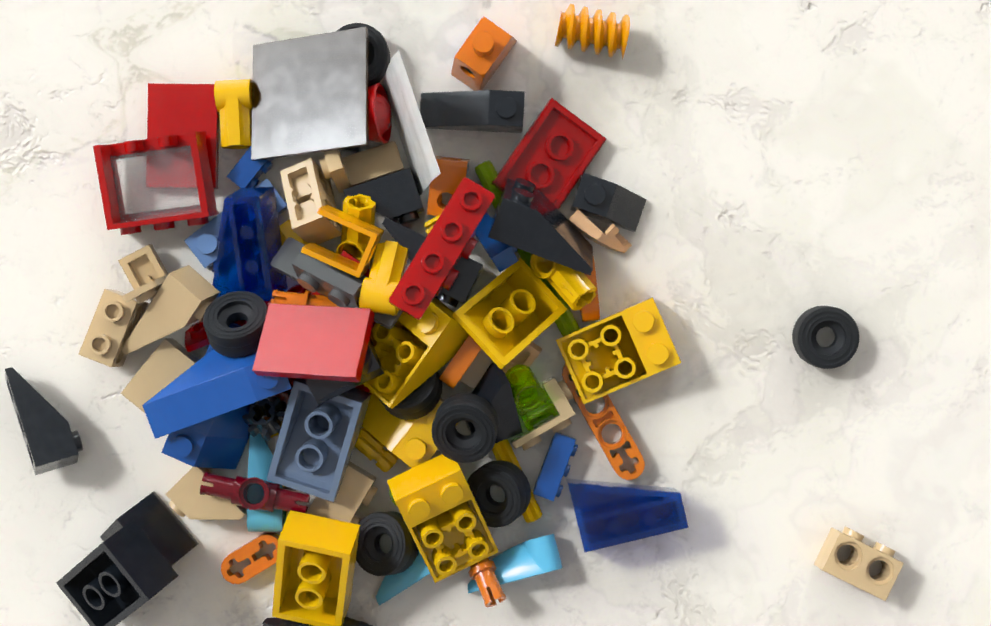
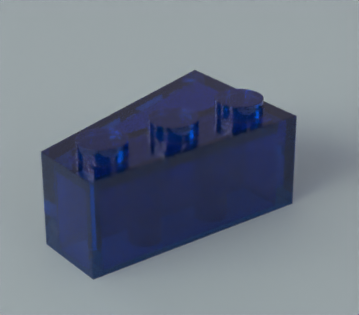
[212,187,288,301]
[566,479,689,552]

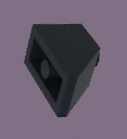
[343,168,425,225]
[570,173,647,232]
[465,363,523,443]

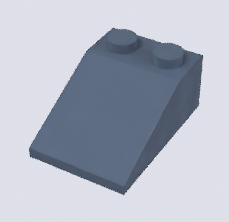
[267,378,372,502]

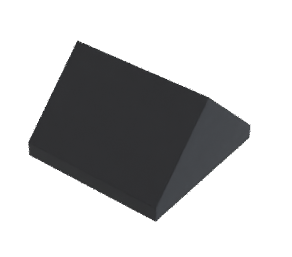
[100,491,199,566]

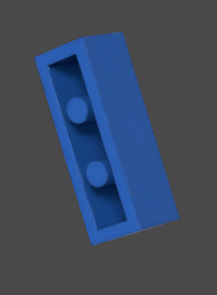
[226,146,274,192]
[475,212,519,272]
[533,432,578,502]

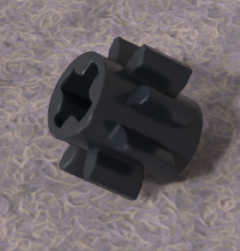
[242,398,285,441]

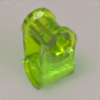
[505,365,559,431]

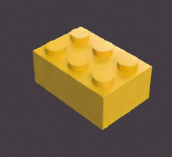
[272,510,360,626]

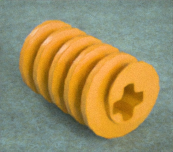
[555,3,630,60]

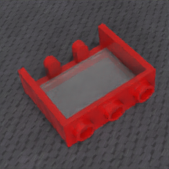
[93,131,219,235]

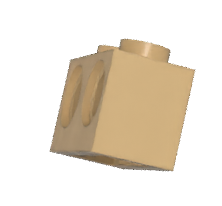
[280,158,342,245]
[78,289,148,367]
[814,526,904,601]

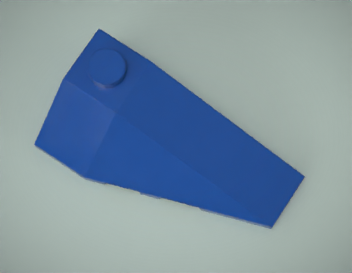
[161,322,250,469]
[142,349,292,439]

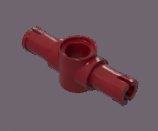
[200,472,310,514]

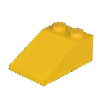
[452,257,568,369]
[362,391,460,468]

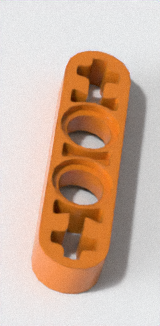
[562,363,645,480]

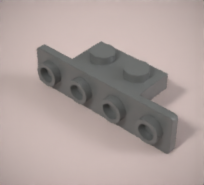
[270,237,403,329]

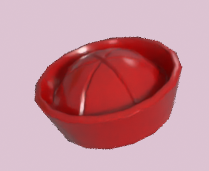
[368,83,392,144]

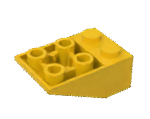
[363,297,469,409]
[556,297,681,404]
[387,454,499,583]

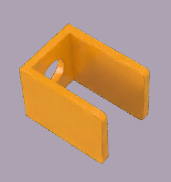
[301,205,385,278]

